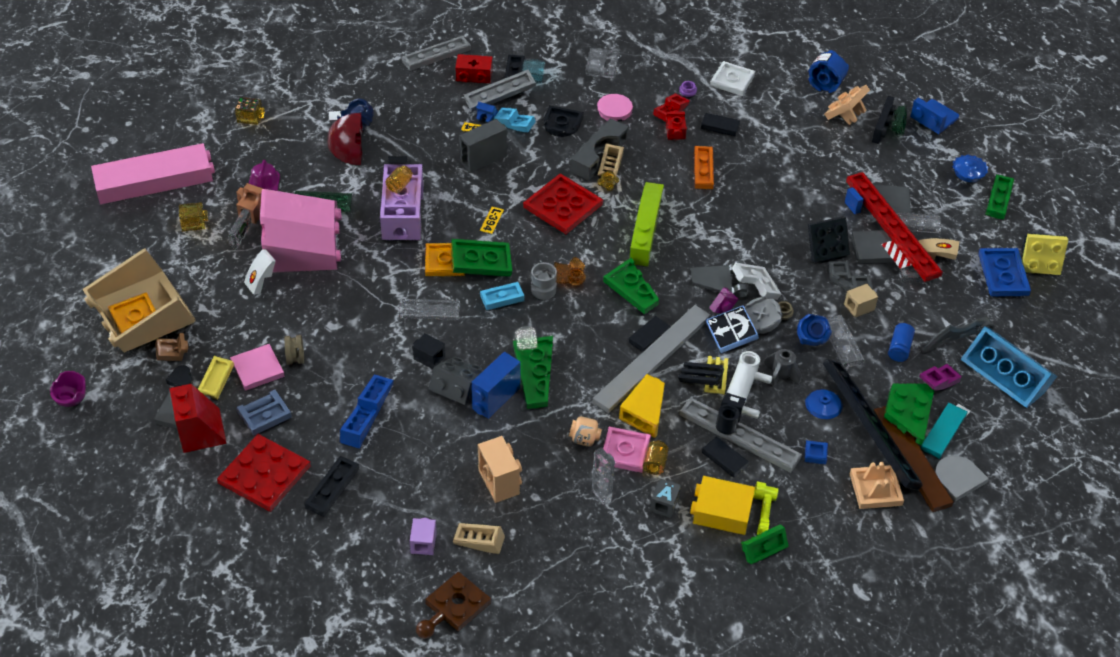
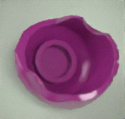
[50,371,86,407]

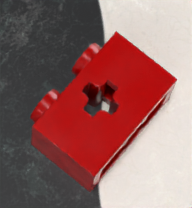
[455,54,493,83]

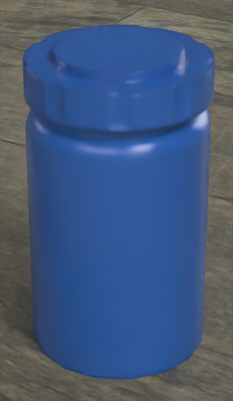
[888,323,915,362]

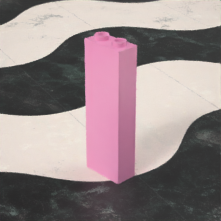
[91,143,215,204]

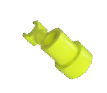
[753,481,778,535]

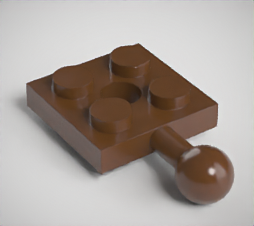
[416,571,491,639]

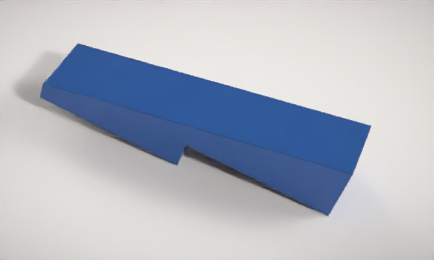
[340,374,394,449]

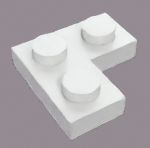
[732,263,782,300]

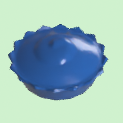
[952,154,989,182]

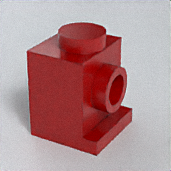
[666,111,687,140]

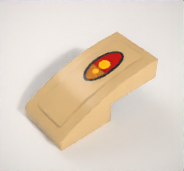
[919,238,959,260]

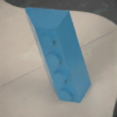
[961,326,1057,408]

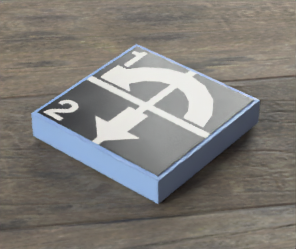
[706,306,759,353]

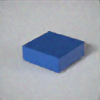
[845,187,863,214]
[804,440,828,464]

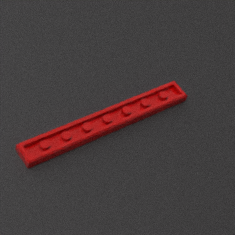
[846,172,943,282]

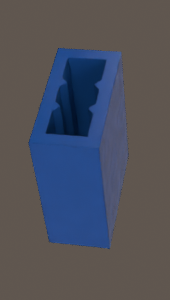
[472,352,521,419]

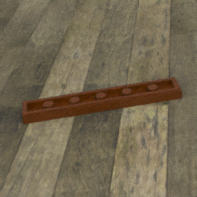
[873,406,954,512]

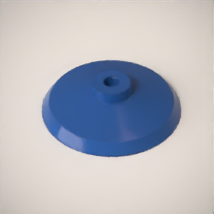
[805,389,843,419]

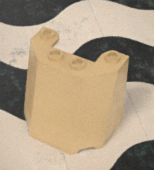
[83,249,196,353]

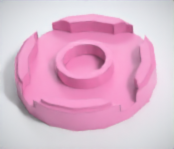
[597,94,633,121]

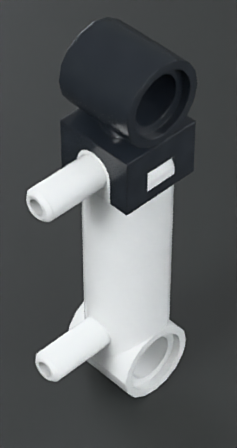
[715,351,773,435]

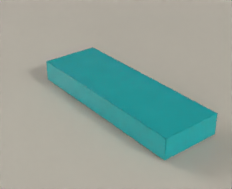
[921,402,968,459]

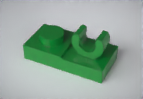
[741,524,789,564]

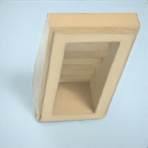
[598,144,624,179]
[453,523,505,554]

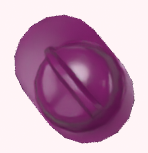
[249,160,280,191]

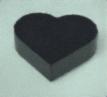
[166,365,193,387]

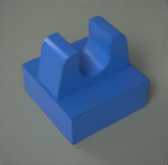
[476,101,498,123]

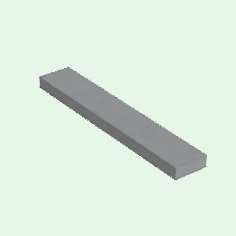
[680,397,802,473]

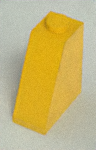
[619,374,665,438]

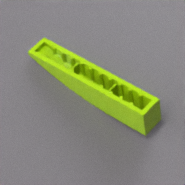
[630,182,664,267]

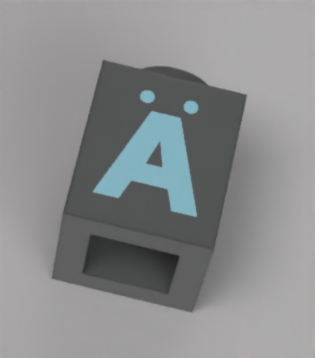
[650,478,681,518]

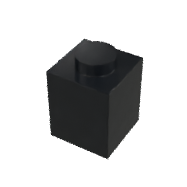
[412,333,445,369]

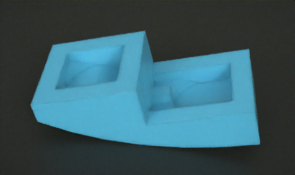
[494,108,536,133]

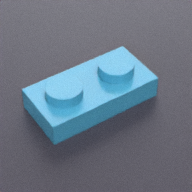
[480,282,524,310]

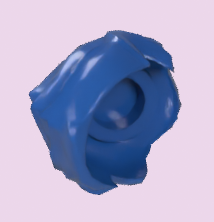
[797,314,832,346]

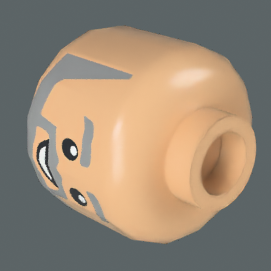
[569,416,602,447]

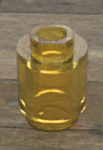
[385,166,412,193]

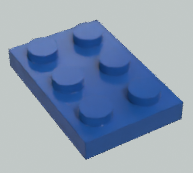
[978,248,1031,296]

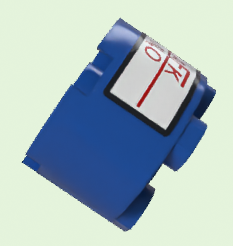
[808,50,849,93]

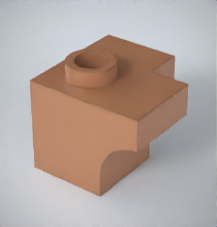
[236,183,262,224]

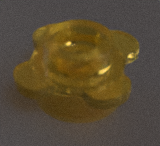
[597,171,619,191]

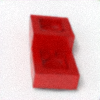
[653,93,690,122]

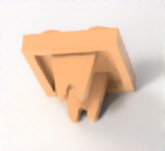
[824,85,870,125]
[849,462,904,509]

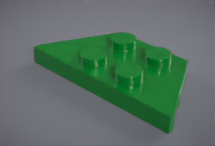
[884,383,934,445]

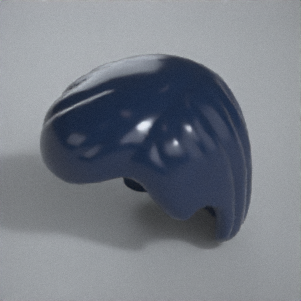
[337,98,374,131]

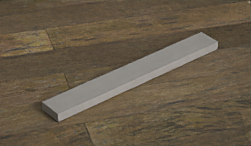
[592,305,711,414]

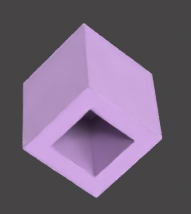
[410,518,437,555]

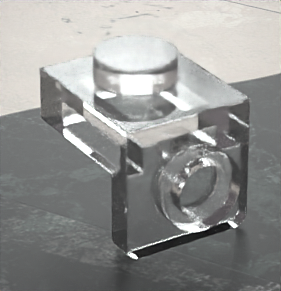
[513,327,538,351]

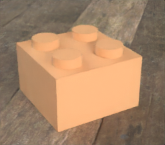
[478,436,522,503]

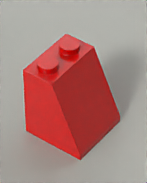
[169,384,227,453]

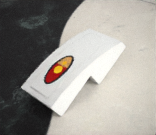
[244,249,275,295]

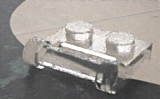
[585,48,621,78]

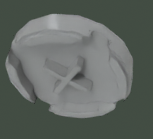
[744,297,782,334]

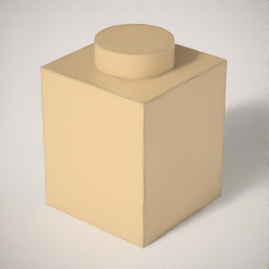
[844,284,878,318]

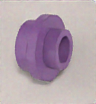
[679,81,697,97]

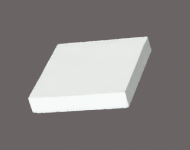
[710,61,755,96]

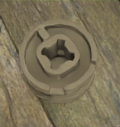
[284,335,304,365]

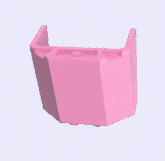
[260,189,342,272]

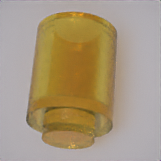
[643,440,669,475]

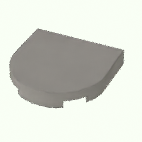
[935,455,989,502]

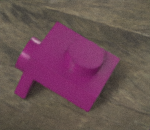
[709,287,738,314]

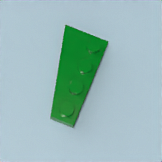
[513,336,553,409]

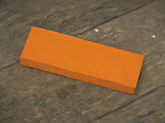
[694,146,714,189]

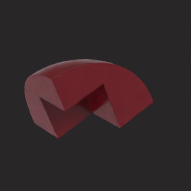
[327,113,363,165]

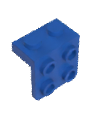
[910,97,959,134]

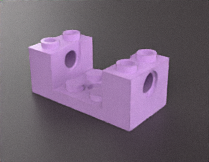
[380,164,423,240]

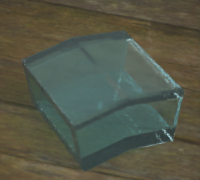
[522,59,545,83]

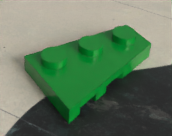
[603,257,659,315]

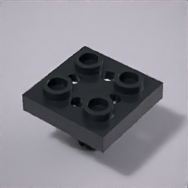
[808,216,850,262]

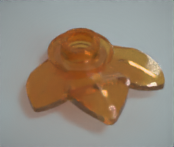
[554,257,586,285]

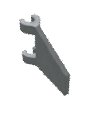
[691,260,747,300]

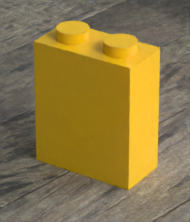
[690,476,755,535]

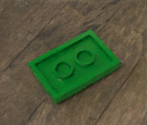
[451,239,512,277]

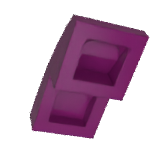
[919,364,962,390]

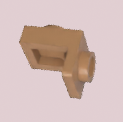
[155,333,188,361]

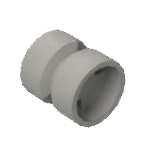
[531,262,557,300]

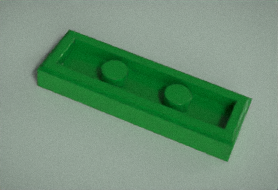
[985,174,1014,220]

